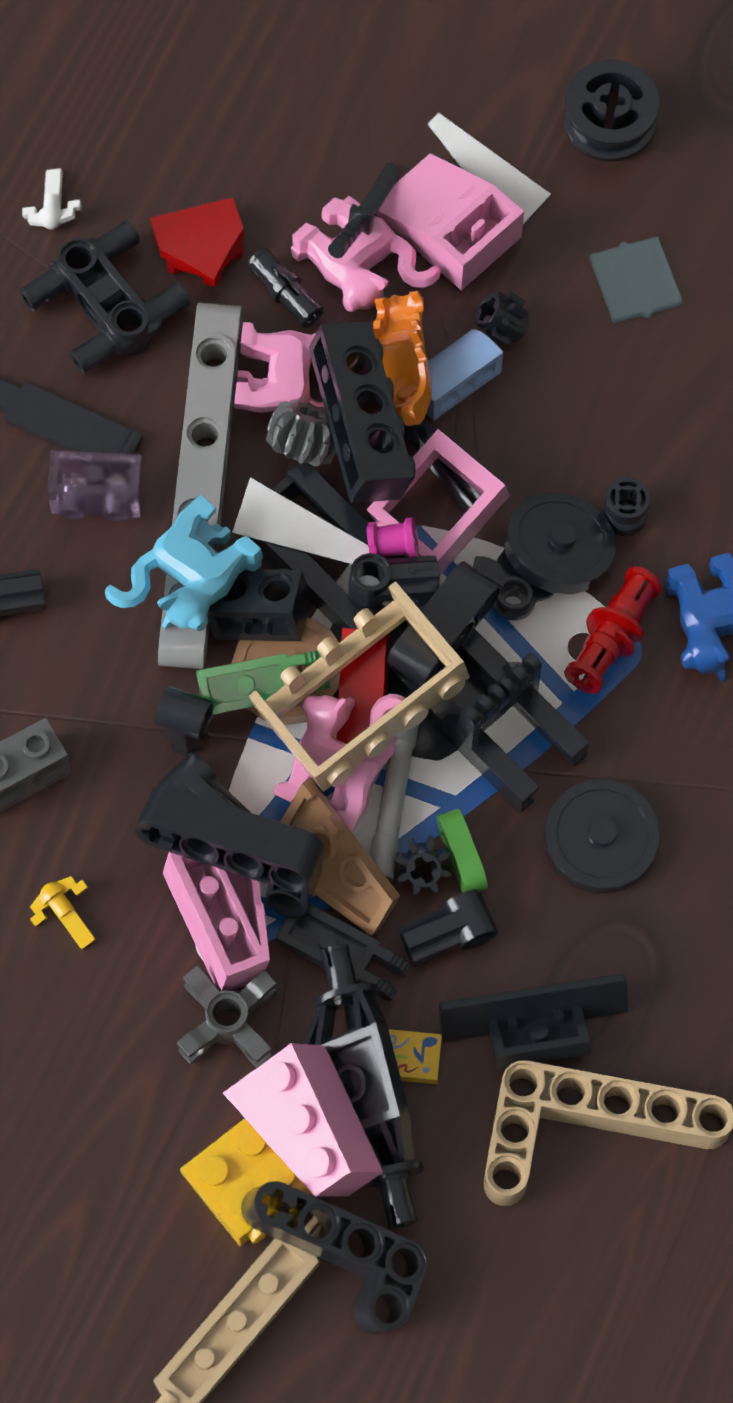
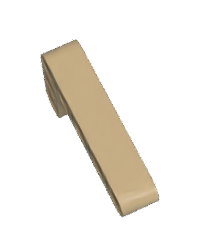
[484,1061,733,1206]

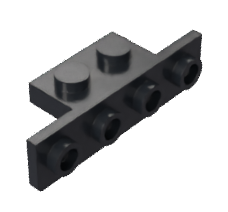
[439,974,628,1069]

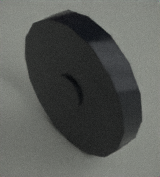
[504,492,617,594]
[544,779,660,894]

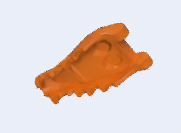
[363,291,432,426]

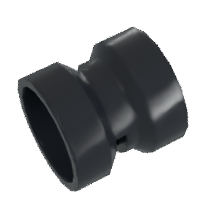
[603,477,651,536]

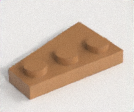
[280,778,400,937]

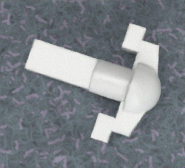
[22,168,82,229]

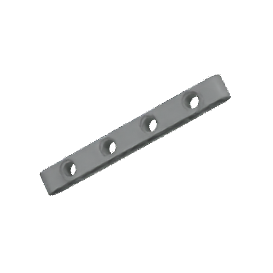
[158,302,242,669]

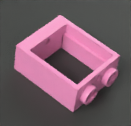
[367,429,510,575]

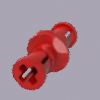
[564,566,663,694]

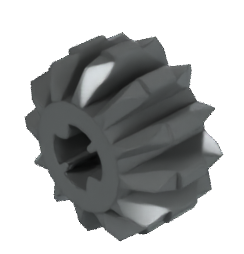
[266,400,337,466]

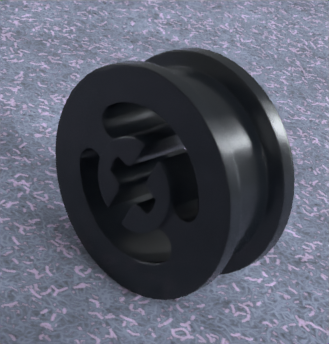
[564,60,660,162]

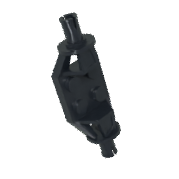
[304,944,424,1229]

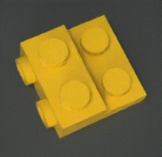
[180,1118,314,1247]

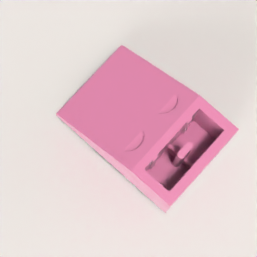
[376,153,524,291]

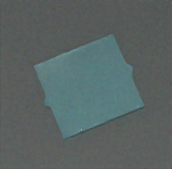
[590,236,682,323]

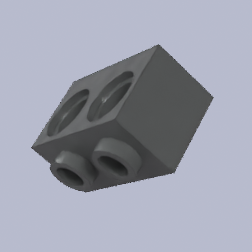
[0,717,72,812]

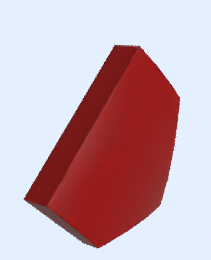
[150,198,245,287]

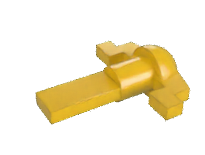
[30,876,96,950]

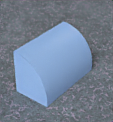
[427,329,503,421]

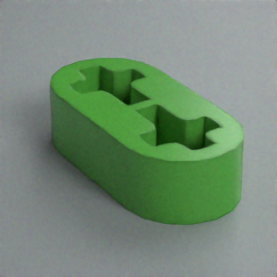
[436,808,488,893]

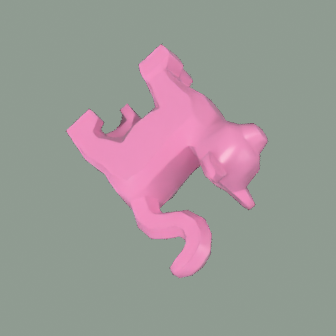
[291,196,441,312]
[234,322,325,413]
[273,694,406,832]

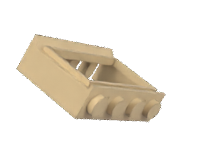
[249,581,470,792]

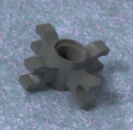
[177,965,277,1069]

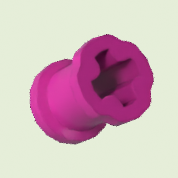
[367,517,419,557]

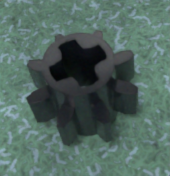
[475,291,529,346]
[395,835,452,895]

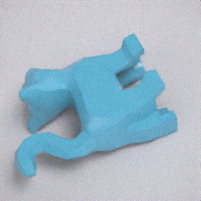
[105,495,263,631]

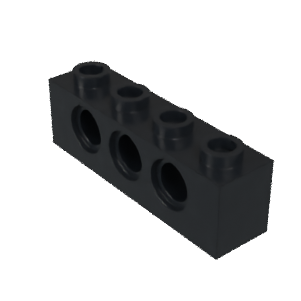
[308,321,416,503]

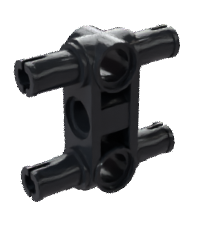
[19,220,191,375]

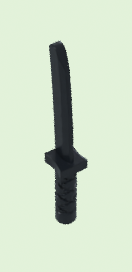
[328,162,398,259]

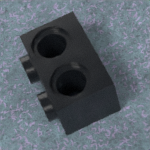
[207,569,312,641]

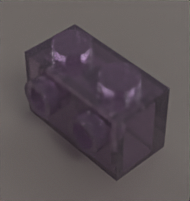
[47,450,144,521]

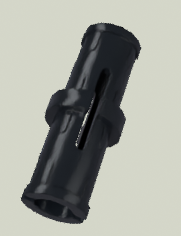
[247,248,324,328]

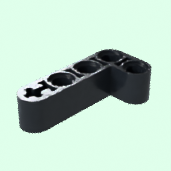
[134,785,324,917]
[241,1181,428,1334]

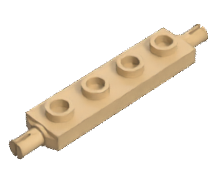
[154,1216,321,1403]

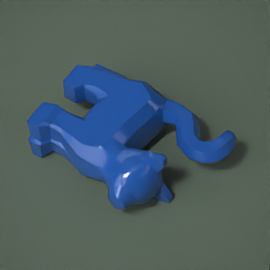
[664,552,733,682]

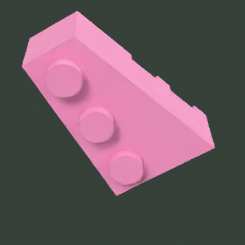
[163,852,270,992]
[223,1043,383,1196]

